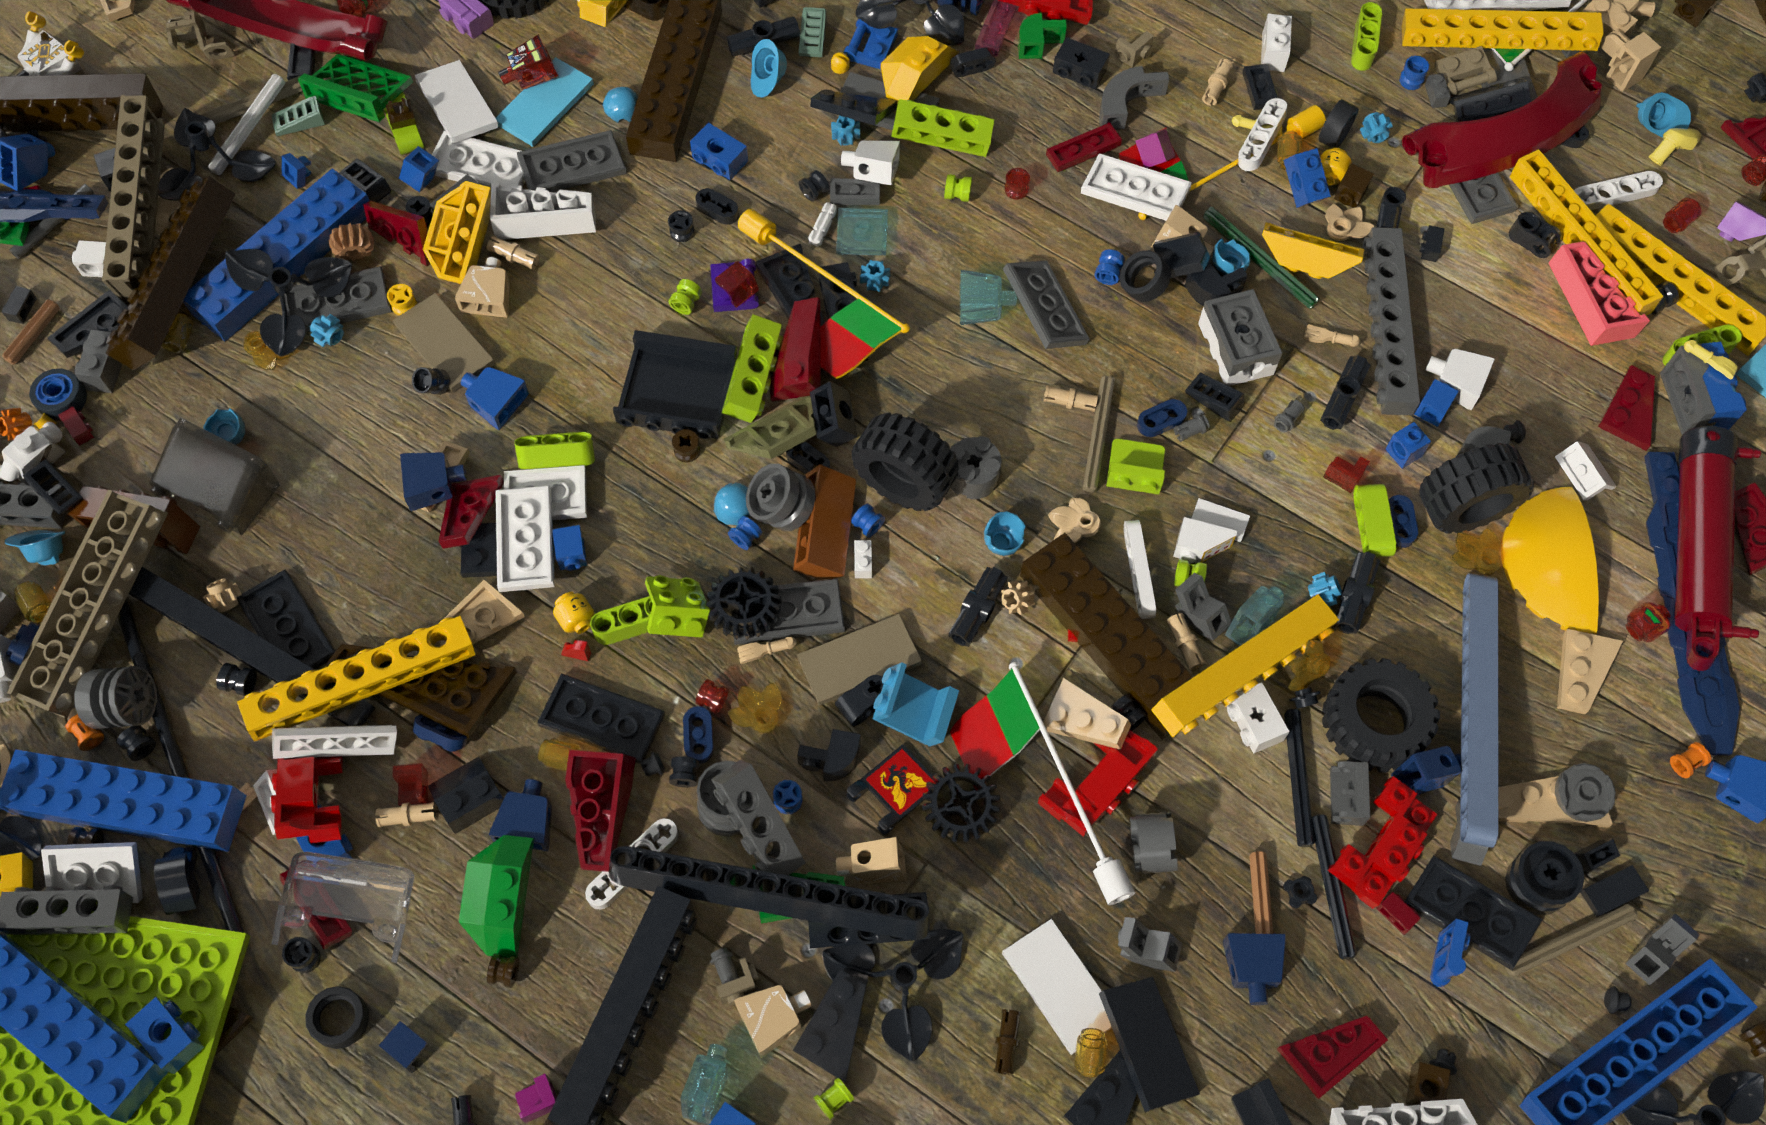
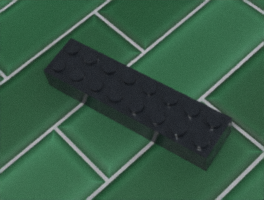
[547,886,698,1125]

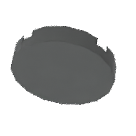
[1555,763,1616,822]

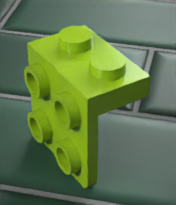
[1106,439,1165,495]
[645,575,710,637]

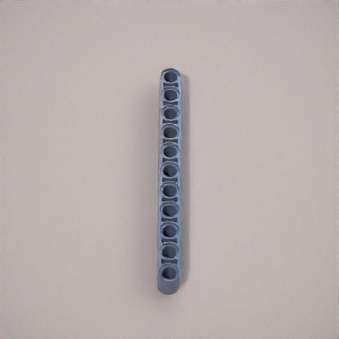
[1460,573,1498,848]

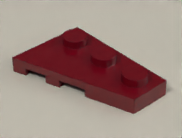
[363,201,431,266]
[1598,365,1655,451]
[438,475,504,549]
[1734,482,1766,576]
[1277,1016,1388,1099]

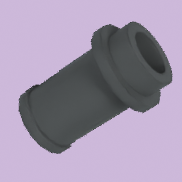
[1274,400,1305,433]
[1174,414,1210,442]
[710,947,739,984]

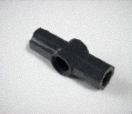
[726,16,800,56]
[1320,355,1371,430]
[1334,552,1380,634]
[948,567,1008,647]

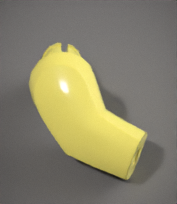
[1649,128,1701,166]

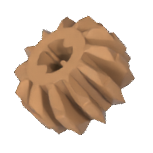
[329,223,374,262]

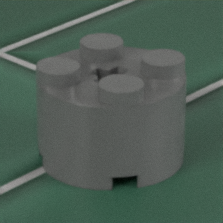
[950,436,1002,499]
[1130,812,1178,874]

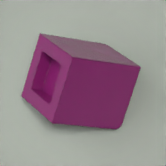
[1135,129,1175,168]
[515,1074,557,1123]

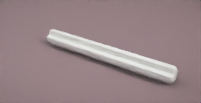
[208,74,285,175]

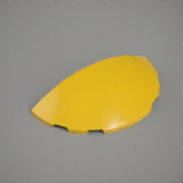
[1501,487,1599,635]

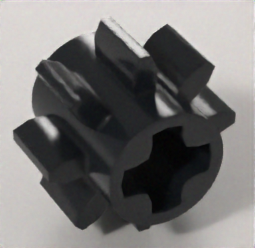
[1744,73,1766,103]

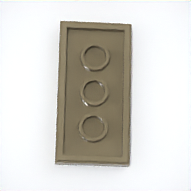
[392,293,495,393]
[797,614,922,706]

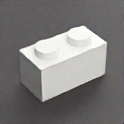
[854,540,872,578]

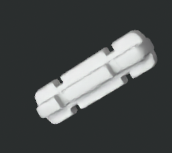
[808,202,837,247]

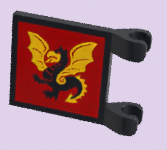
[846,744,937,835]

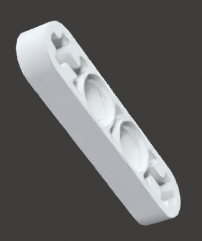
[1238,98,1287,171]
[1574,171,1663,210]
[1124,520,1156,619]
[585,818,678,910]

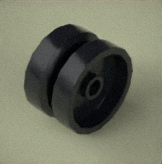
[1505,841,1585,915]

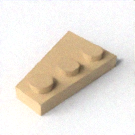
[434,580,525,647]

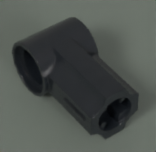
[1375,187,1406,228]

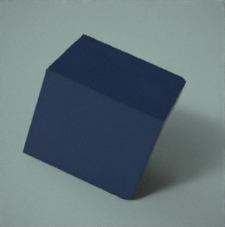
[379,1021,427,1073]

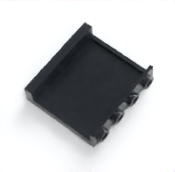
[613,330,737,439]

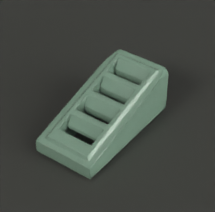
[799,7,827,57]
[271,96,325,136]

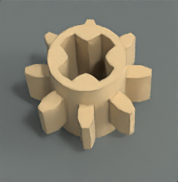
[203,578,242,612]
[1001,580,1035,615]

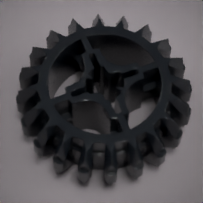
[706,566,782,640]
[922,764,1000,843]

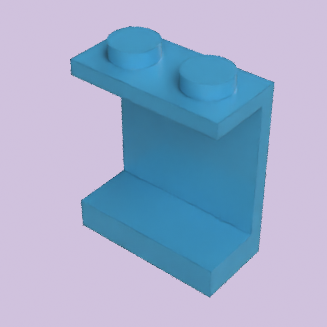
[872,662,959,747]

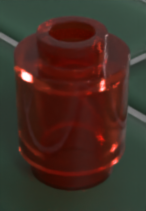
[1663,198,1702,233]

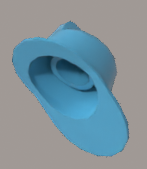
[751,39,787,98]
[1636,92,1691,138]
[5,530,65,566]

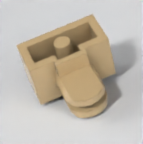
[1583,0,1639,40]
[1601,29,1661,92]

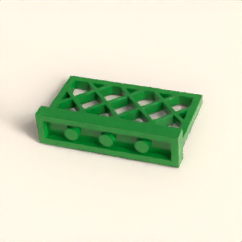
[298,54,413,122]

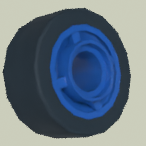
[29,368,87,421]

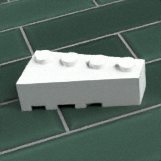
[490,183,596,240]
[1329,1099,1478,1125]

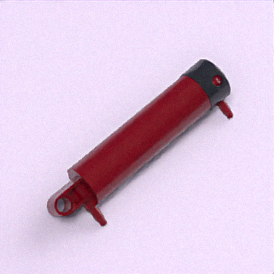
[1675,426,1761,671]

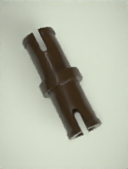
[994,1009,1021,1075]

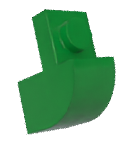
[1018,13,1067,59]

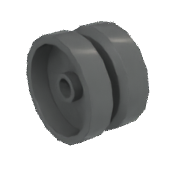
[746,464,816,531]

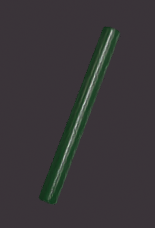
[1203,207,1320,309]

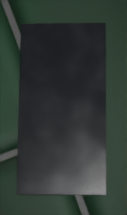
[237,569,335,670]
[537,673,665,764]
[1404,855,1542,970]
[1099,977,1200,1113]

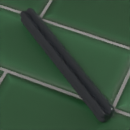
[1284,709,1314,847]
[1312,815,1357,959]

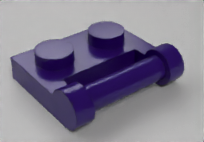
[710,258,759,312]

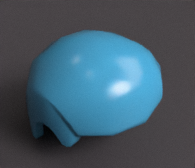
[603,86,638,123]
[1212,239,1250,275]
[203,408,245,449]
[713,482,751,525]
[984,511,1025,556]

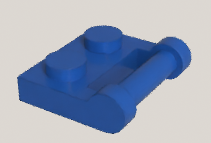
[843,18,898,69]
[1430,919,1470,987]

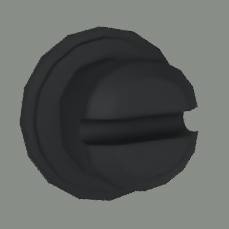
[1503,420,1526,444]
[640,751,665,777]
[1604,986,1631,1014]
[1429,1049,1457,1076]

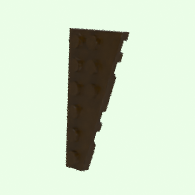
[325,644,517,738]

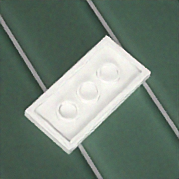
[415,60,498,143]
[432,131,525,188]
[1081,153,1192,221]
[496,485,555,592]
[1002,919,1112,1056]

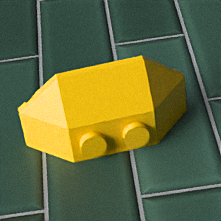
[881,36,959,104]
[423,181,491,284]
[1262,222,1364,279]

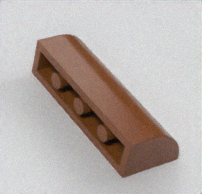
[793,465,856,579]

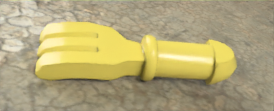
[1232,115,1282,137]
[1684,340,1738,379]

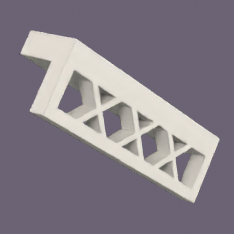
[272,725,397,759]

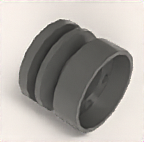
[74,666,157,729]
[697,761,755,837]

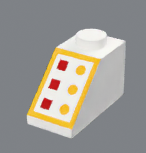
[1173,517,1237,563]

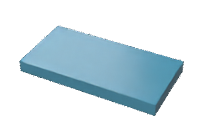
[496,57,594,147]

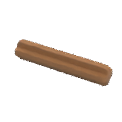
[2,299,60,365]
[1249,851,1273,934]

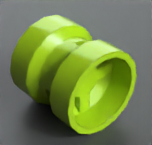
[944,174,972,202]
[668,279,703,315]
[1174,559,1207,587]

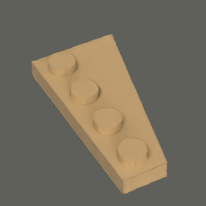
[1498,776,1613,828]

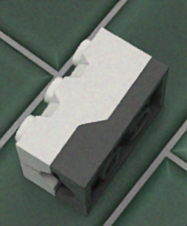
[1198,289,1282,386]

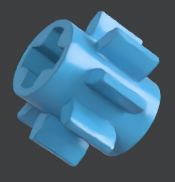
[1360,112,1393,143]
[831,116,860,146]
[860,260,890,292]
[310,314,344,347]
[1308,572,1342,607]

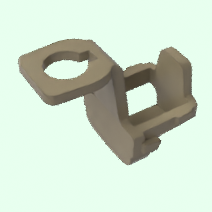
[166,10,234,59]
[1714,237,1766,287]

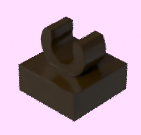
[386,98,416,130]

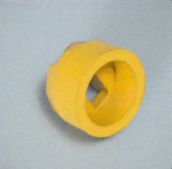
[831,52,850,74]

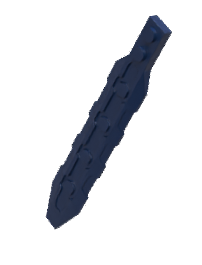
[0,189,108,222]
[1644,452,1740,755]

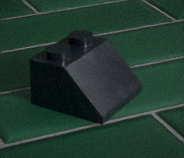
[428,756,504,834]

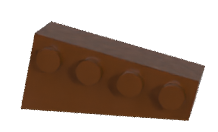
[68,486,201,554]

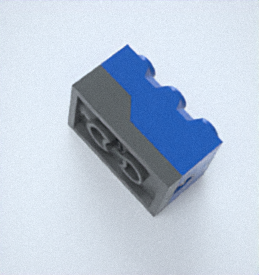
[1660,342,1747,435]

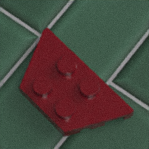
[1720,117,1766,171]

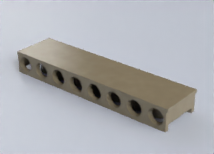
[102,95,165,302]
[7,490,168,719]

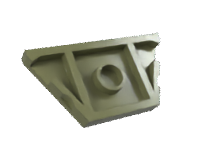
[724,396,817,459]

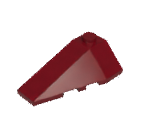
[770,297,821,402]
[565,750,636,872]

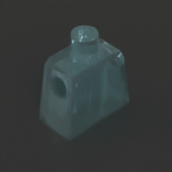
[960,270,1017,325]
[1225,586,1284,646]
[680,1044,728,1125]

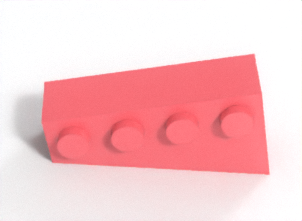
[1549,242,1650,346]

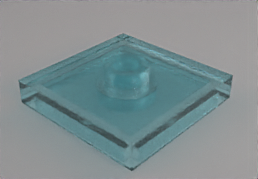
[836,208,888,256]

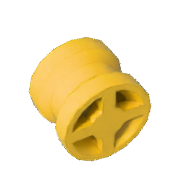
[387,284,417,316]

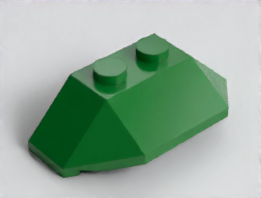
[458,835,534,958]

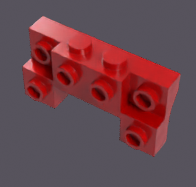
[998,0,1093,25]
[1038,730,1158,837]
[271,756,343,843]
[1327,776,1437,909]

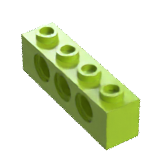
[891,99,994,157]
[722,314,783,423]

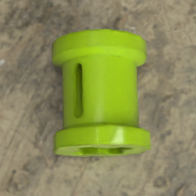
[813,1078,854,1120]

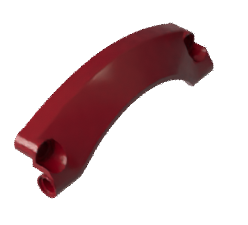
[166,0,388,61]
[1402,52,1602,188]

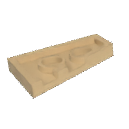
[1557,629,1623,714]
[1043,678,1131,749]

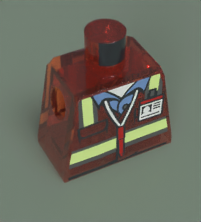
[498,34,558,89]

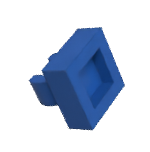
[282,153,311,189]

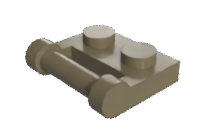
[1435,46,1497,97]

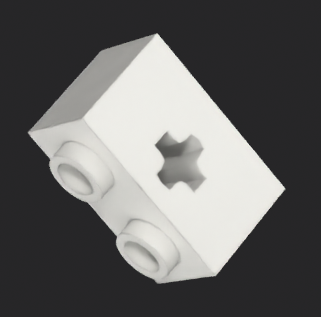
[1261,14,1292,72]
[1227,683,1289,754]

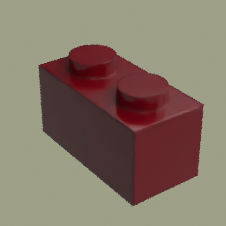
[58,407,94,446]
[1376,892,1421,935]

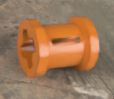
[65,714,104,751]
[1670,742,1711,778]

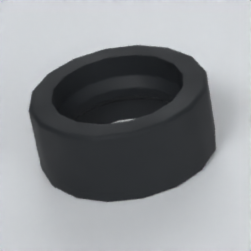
[1318,99,1359,148]
[1119,250,1171,302]
[305,986,369,1049]

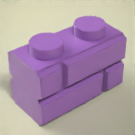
[438,0,494,39]

